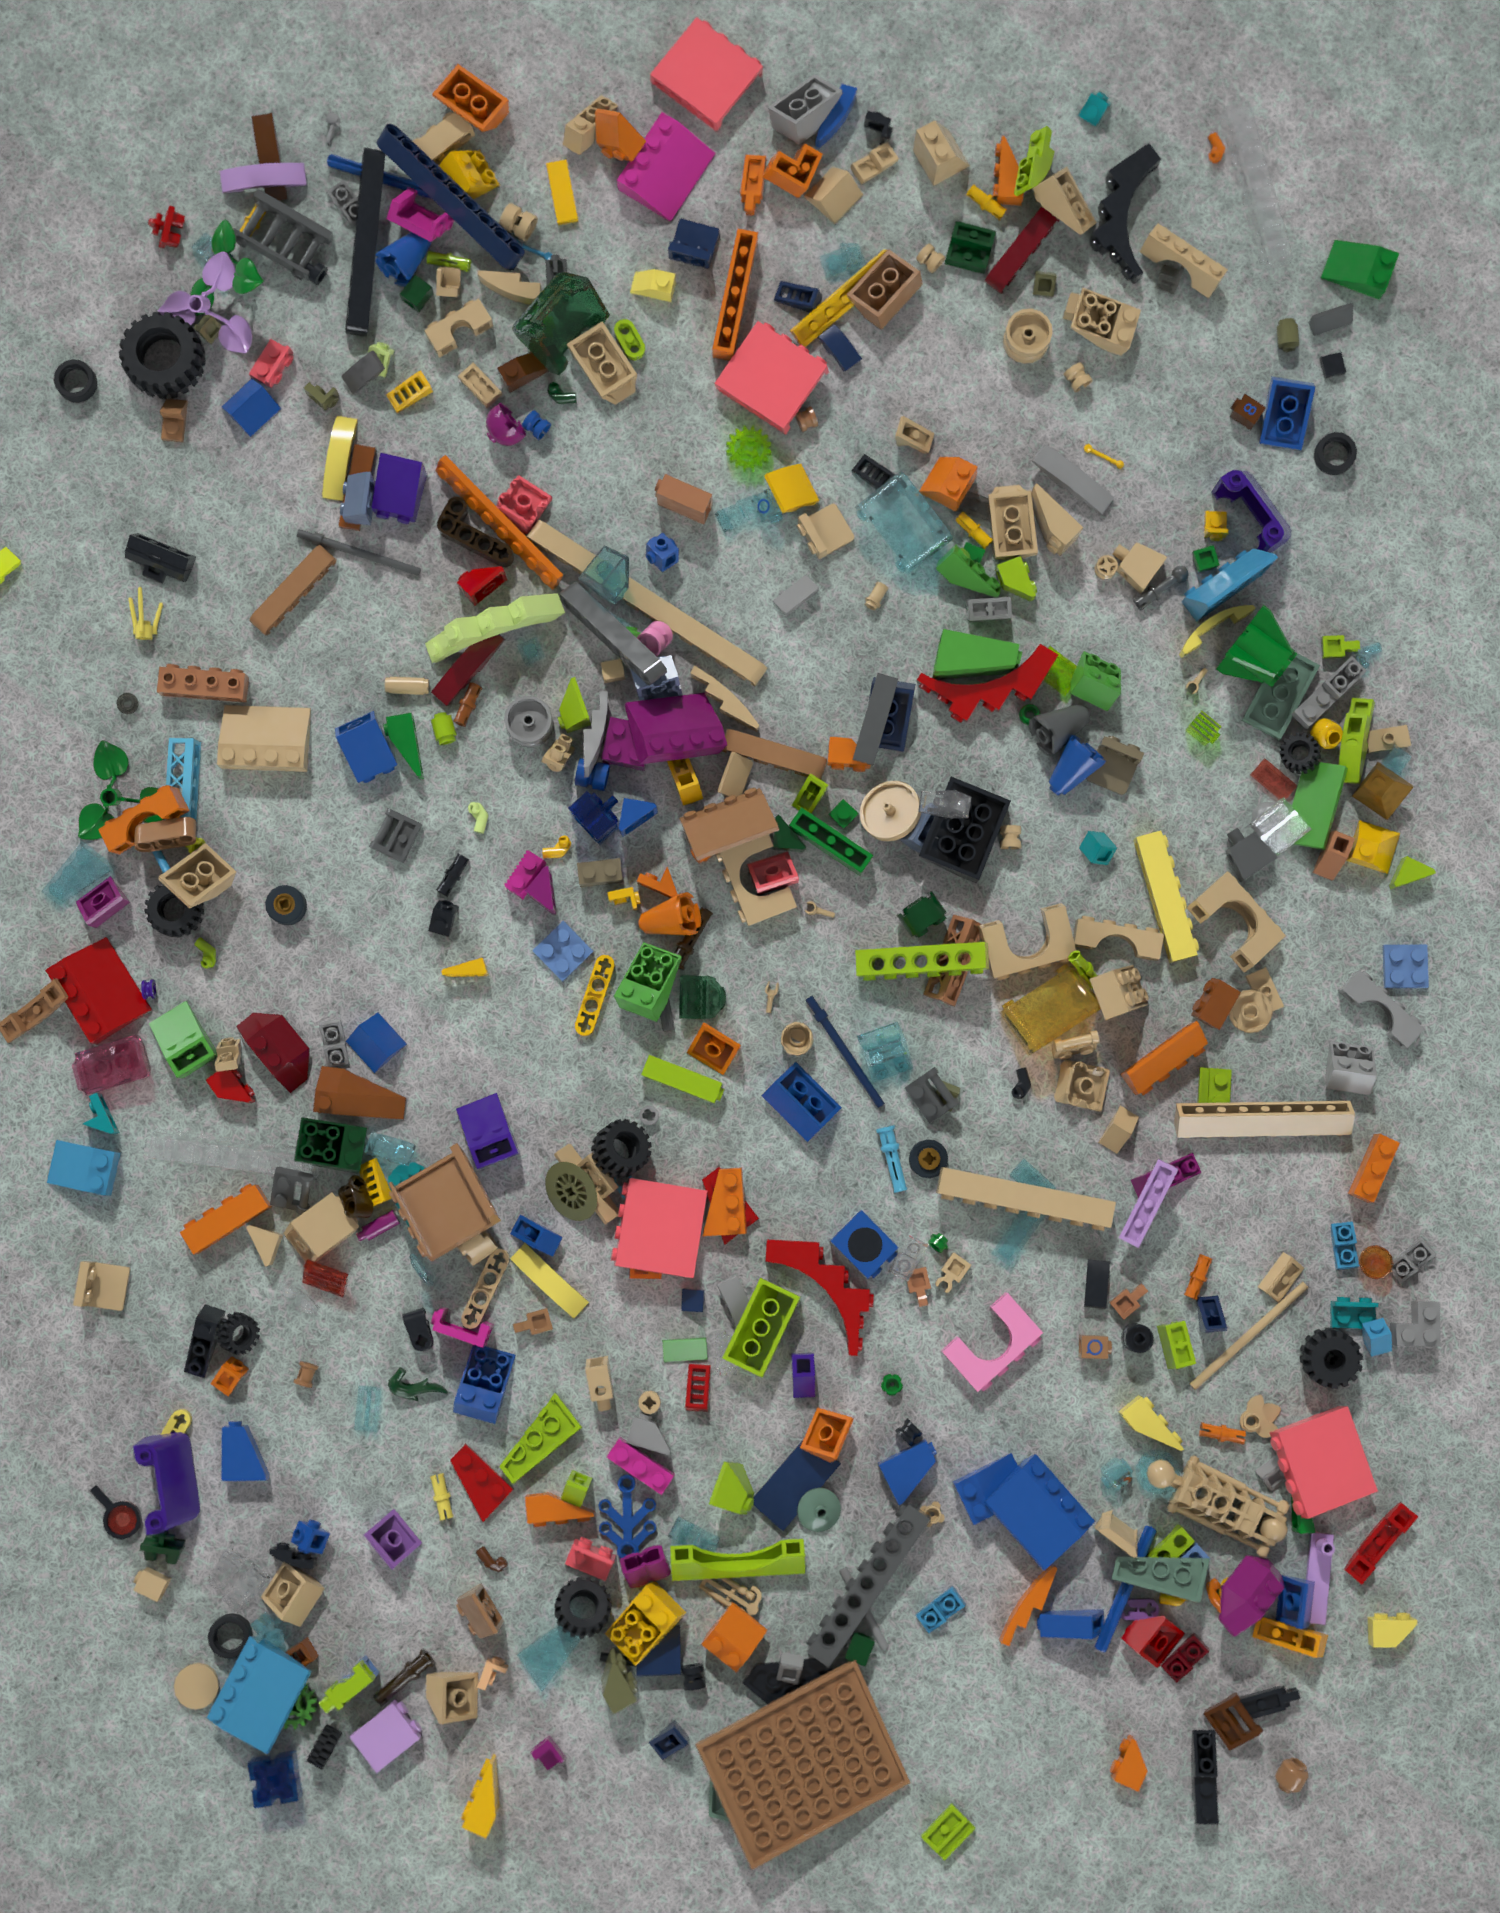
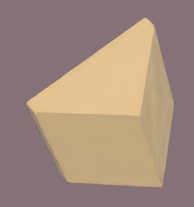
[804,167,863,224]

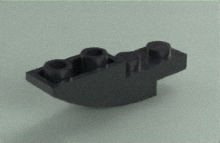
[1191,1730,1219,1824]

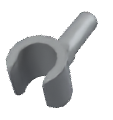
[326,111,341,144]

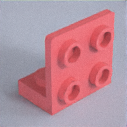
[565,1537,616,1581]

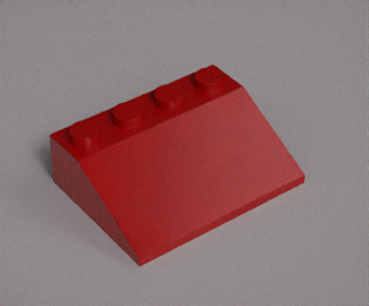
[45,937,152,1045]

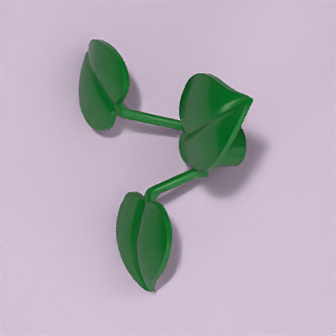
[190,219,264,316]
[78,740,164,840]

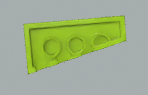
[499,1393,583,1484]

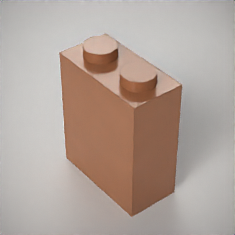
[654,474,713,525]

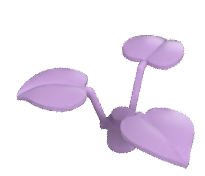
[157,252,252,353]

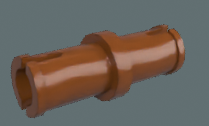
[453,682,482,727]

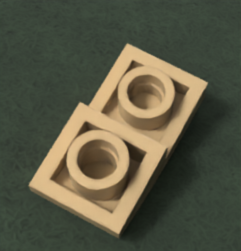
[215,1037,241,1072]

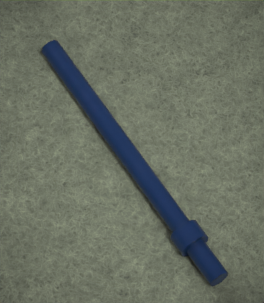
[805,996,885,1108]

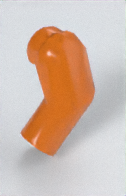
[1208,132,1226,163]
[1205,1578,1221,1613]

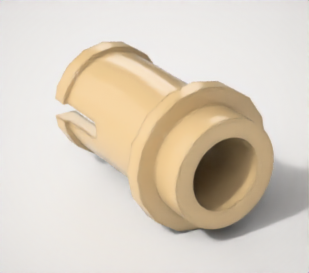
[865,582,888,611]

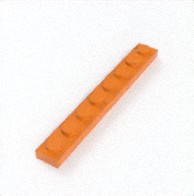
[435,455,563,590]

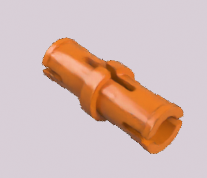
[1184,1254,1213,1300]
[1199,1422,1246,1445]

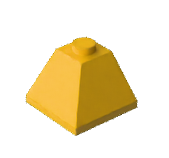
[1346,820,1400,874]

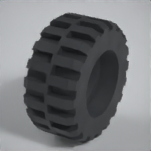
[119,311,206,399]

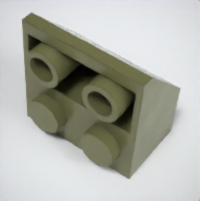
[601,1648,639,1715]

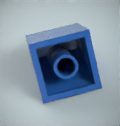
[335,711,398,783]

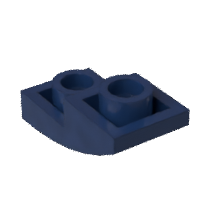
[818,324,862,372]

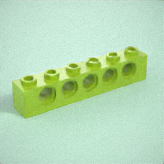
[855,942,989,981]

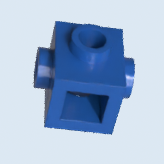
[645,533,679,572]
[291,1519,330,1554]

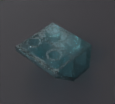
[857,1021,913,1083]

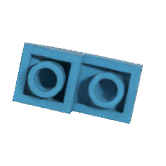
[1330,1221,1359,1270]
[916,1586,966,1633]

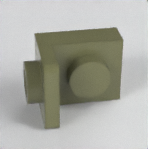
[304,382,339,411]

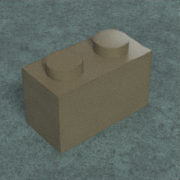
[577,858,624,887]

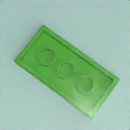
[1282,762,1348,850]

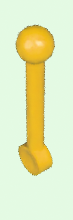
[1084,444,1124,469]

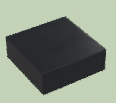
[1319,352,1346,379]

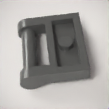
[369,808,422,863]
[905,1067,960,1124]
[270,1166,314,1215]

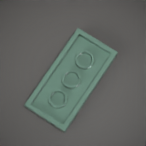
[1241,654,1320,741]

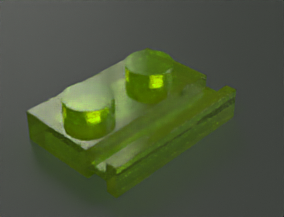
[1043,646,1077,696]

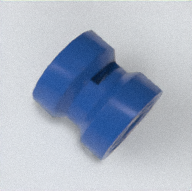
[522,410,551,440]

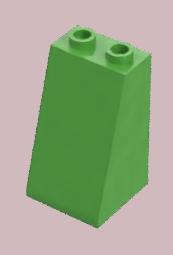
[932,629,1022,680]

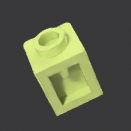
[368,342,394,377]

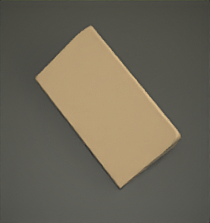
[717,752,753,798]
[1258,1252,1304,1303]

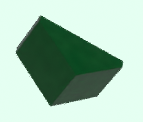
[772,814,806,853]

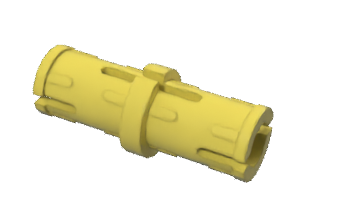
[430,1473,454,1520]

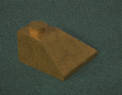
[1352,762,1414,820]

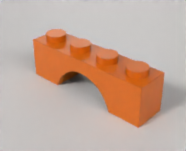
[98,785,190,855]

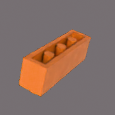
[180,1183,272,1255]

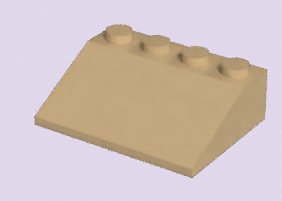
[217,705,311,772]

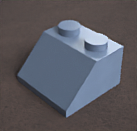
[340,472,375,526]

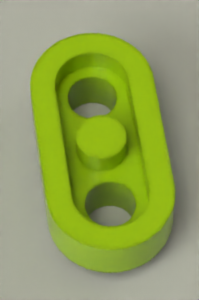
[614,319,645,360]

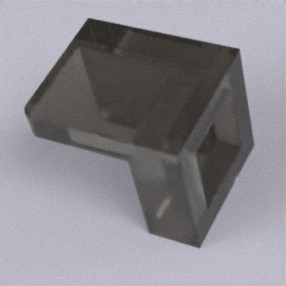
[1154,265,1185,295]

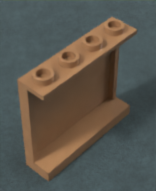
[388,1143,501,1262]

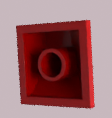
[456,566,508,606]
[1121,1616,1185,1668]

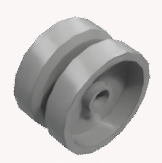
[504,695,554,748]

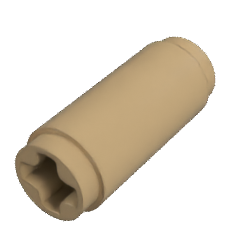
[385,676,429,695]

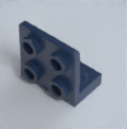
[668,218,720,269]

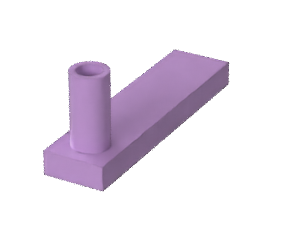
[1119,1159,1178,1248]
[1306,1532,1335,1625]

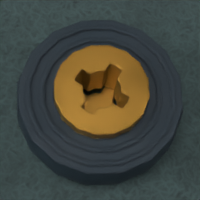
[909,1139,948,1179]

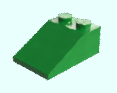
[1321,240,1399,300]

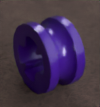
[141,979,156,999]

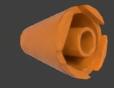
[638,892,701,935]

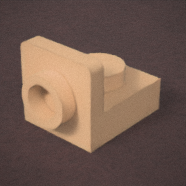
[477,1656,509,1690]

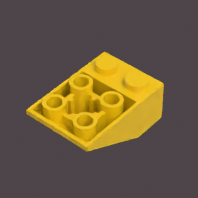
[604,1581,687,1666]
[460,1754,500,1838]

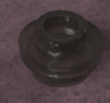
[116,693,139,714]

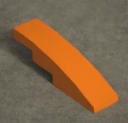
[999,1564,1058,1646]

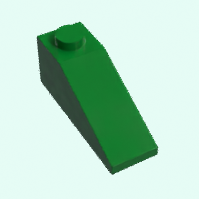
[383,713,424,780]

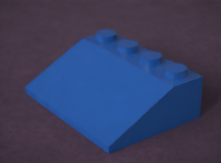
[984,1454,1095,1571]

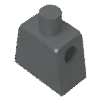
[1225,827,1278,882]

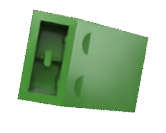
[614,942,682,1022]
[149,1001,218,1079]

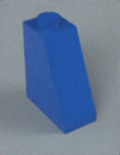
[221,1421,270,1481]
[878,1439,937,1505]
[1037,1609,1104,1639]

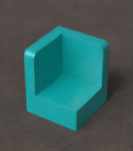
[1079,831,1117,865]

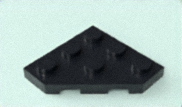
[742,1658,833,1704]

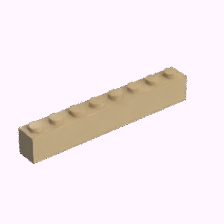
[1174,1101,1355,1138]
[936,1167,1116,1231]

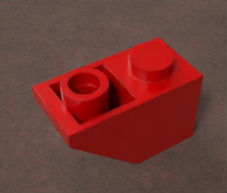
[205,1069,255,1103]

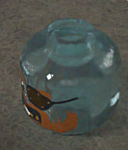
[1100,1457,1134,1491]

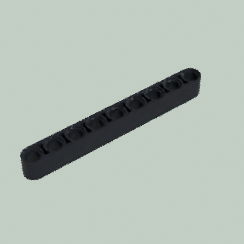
[345,147,385,337]

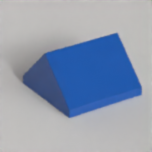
[221,379,281,437]
[619,798,658,837]
[346,1012,407,1073]
[1275,1575,1315,1629]

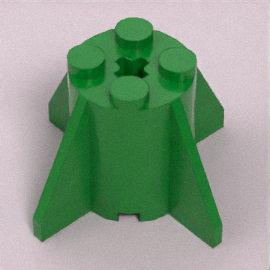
[1216,605,1298,687]

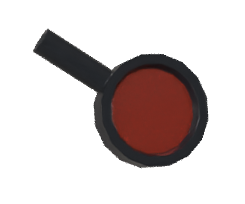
[90,1485,142,1539]

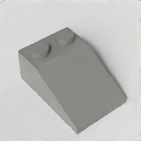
[768,74,843,145]

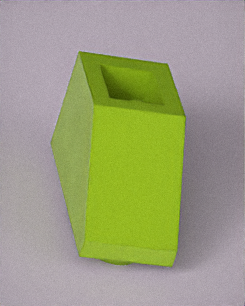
[995,556,1037,601]

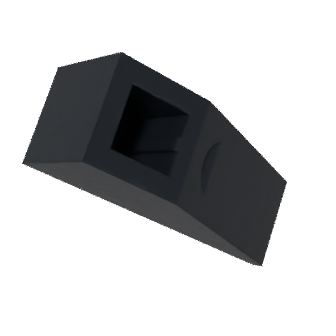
[184,1304,226,1379]

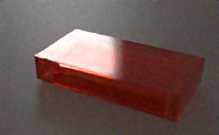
[1250,758,1297,803]

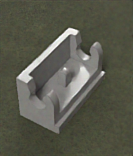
[966,597,1012,621]

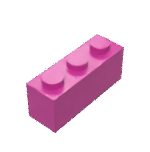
[606,1437,674,1495]

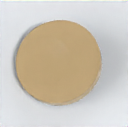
[860,781,922,841]

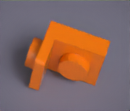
[211,1356,249,1396]

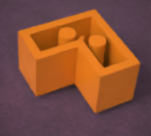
[762,144,823,198]

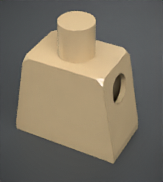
[1112,542,1167,594]
[585,1356,614,1411]

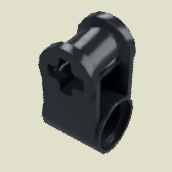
[402,1307,434,1351]

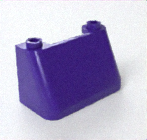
[1211,470,1292,553]
[133,1432,200,1535]

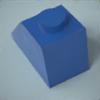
[510,1214,563,1257]

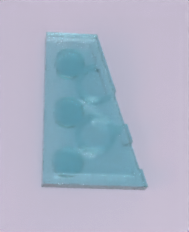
[41,841,117,905]
[517,1625,581,1692]

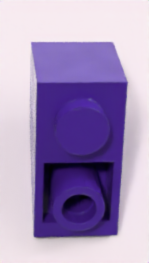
[791,1352,815,1398]

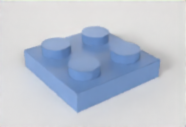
[532,921,594,982]
[1382,944,1429,988]

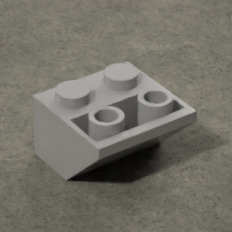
[1325,1041,1377,1095]

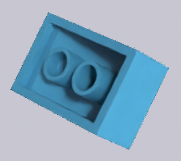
[47,1140,121,1196]

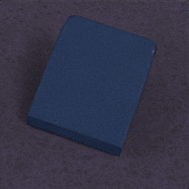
[681,1289,704,1312]

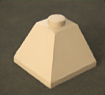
[426,1672,478,1724]

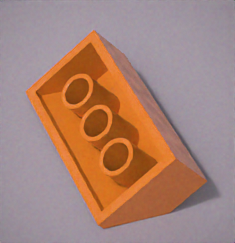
[1120,1021,1208,1096]

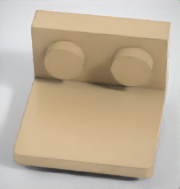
[73,1261,130,1311]

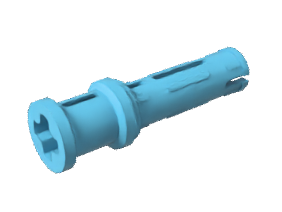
[876,1125,907,1193]

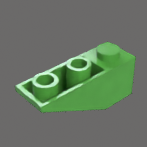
[936,545,1001,598]

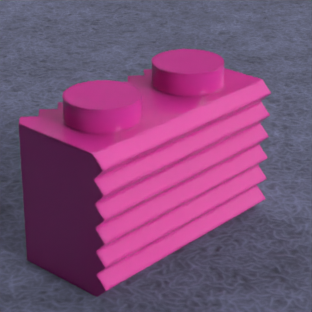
[504,850,547,900]

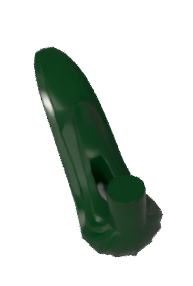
[388,1367,448,1401]

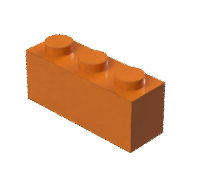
[1348,1134,1400,1203]

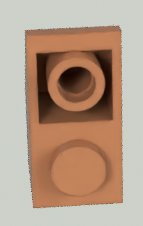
[1312,830,1355,881]

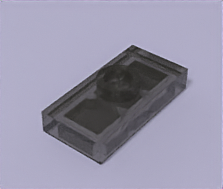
[957,491,991,523]

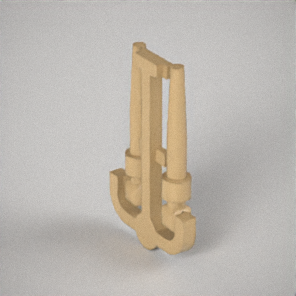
[699,1578,762,1616]

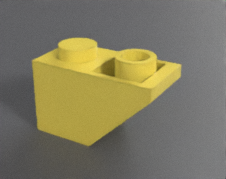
[1368,1613,1417,1648]

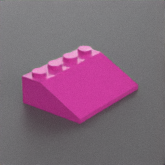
[617,112,715,222]

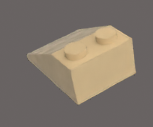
[1033,166,1097,235]
[1031,483,1083,556]
[158,843,236,908]

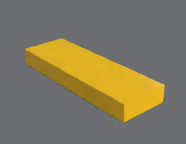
[546,159,578,225]

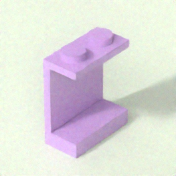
[350,1699,422,1773]

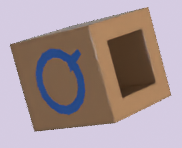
[1079,1335,1112,1359]

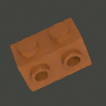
[1191,978,1241,1030]

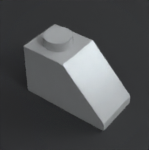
[626,1413,671,1455]

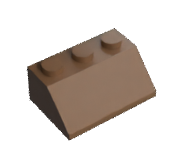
[847,249,923,330]

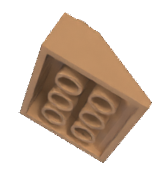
[679,788,779,861]

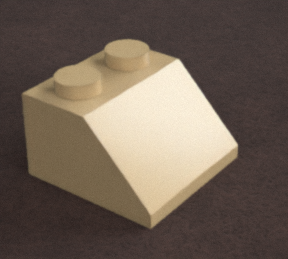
[261,1562,325,1627]

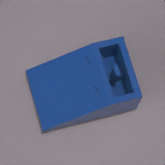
[453,1344,516,1424]

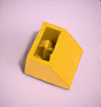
[438,150,500,199]

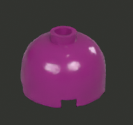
[486,403,527,446]

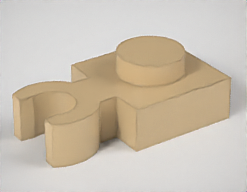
[935,1252,971,1293]

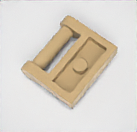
[1052,1030,1099,1060]

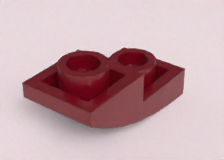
[1161,1633,1209,1683]

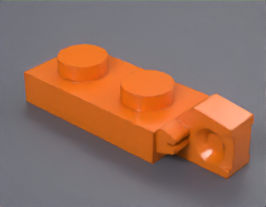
[740,155,767,215]

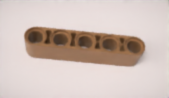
[249,545,337,636]
[722,729,827,780]

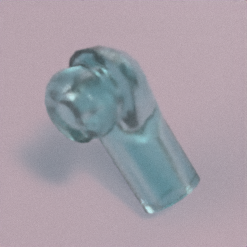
[1356,642,1382,669]

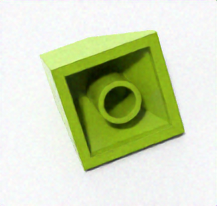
[557,677,591,733]
[708,1461,754,1514]

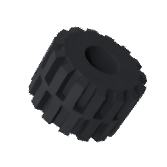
[1299,1327,1363,1389]

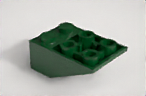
[294,1117,367,1174]

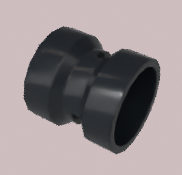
[681,1663,706,1691]

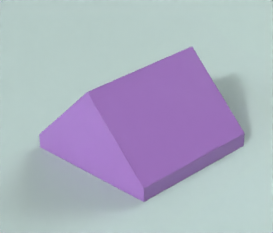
[364,1509,422,1570]

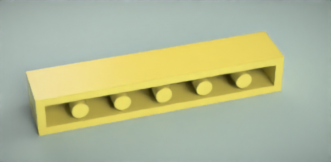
[1133,830,1199,963]

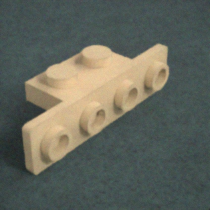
[554,1144,619,1224]

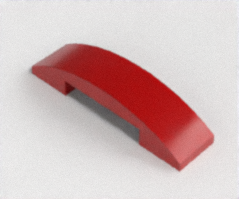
[1344,1502,1419,1585]

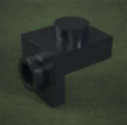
[864,111,893,145]
[428,900,459,937]

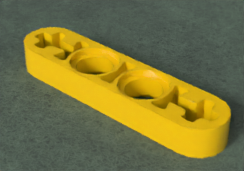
[575,955,615,1036]

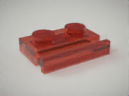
[302,1259,349,1297]

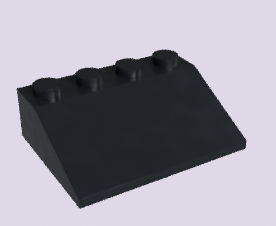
[919,776,1011,883]

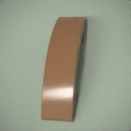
[0,978,68,1043]

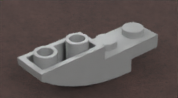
[1291,656,1367,729]

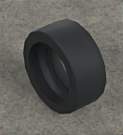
[54,359,98,403]
[1314,432,1357,476]
[208,1613,253,1659]

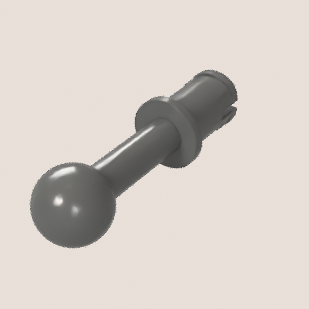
[1133,566,1189,611]

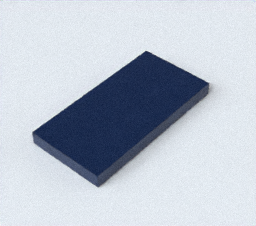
[753,1440,841,1531]

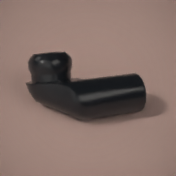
[1011,1067,1031,1099]

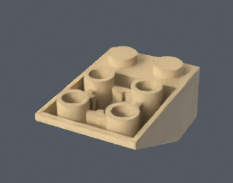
[1070,288,1141,356]
[1090,965,1149,1020]

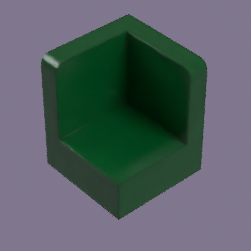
[400,275,434,313]
[845,1630,875,1667]

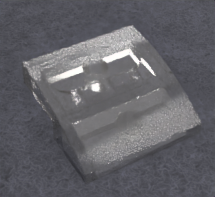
[1249,797,1312,856]

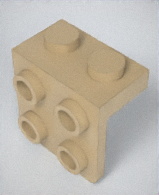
[796,504,854,560]

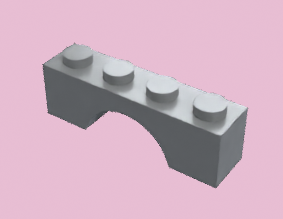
[1338,970,1425,1049]

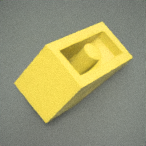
[630,269,676,302]

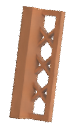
[923,915,982,1007]

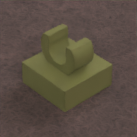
[194,315,222,344]

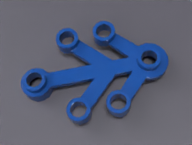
[598,1474,656,1559]

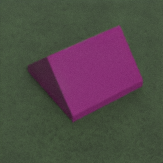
[525,866,556,915]
[76,876,130,928]

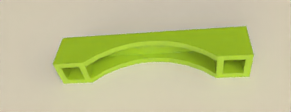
[670,1539,805,1581]

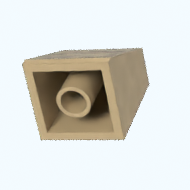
[913,120,970,186]
[283,1192,359,1267]

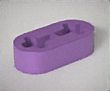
[1121,1598,1160,1620]

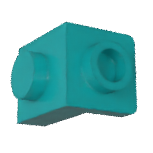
[1078,91,1111,127]

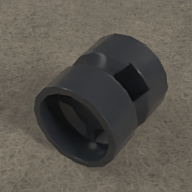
[1121,1323,1154,1353]

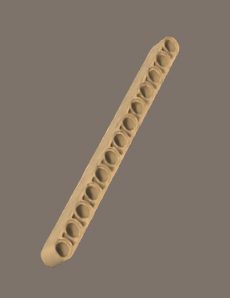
[527,520,768,686]

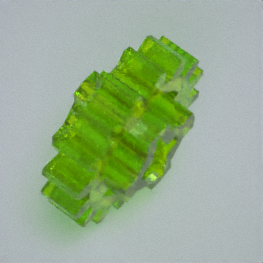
[726,425,771,472]

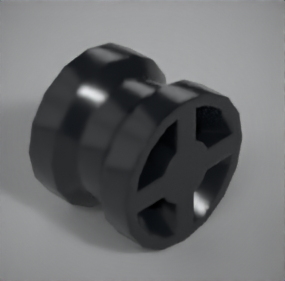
[895,1418,923,1446]

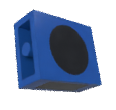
[830,1210,899,1279]

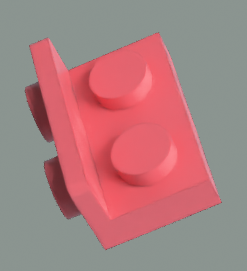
[249,339,293,388]

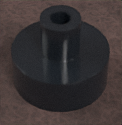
[306,262,328,285]

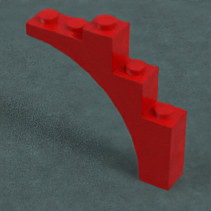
[917,644,1058,723]
[765,1239,874,1356]

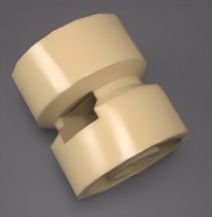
[499,203,538,242]

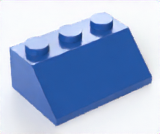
[761,1062,842,1142]

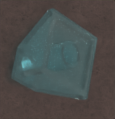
[578,545,629,604]

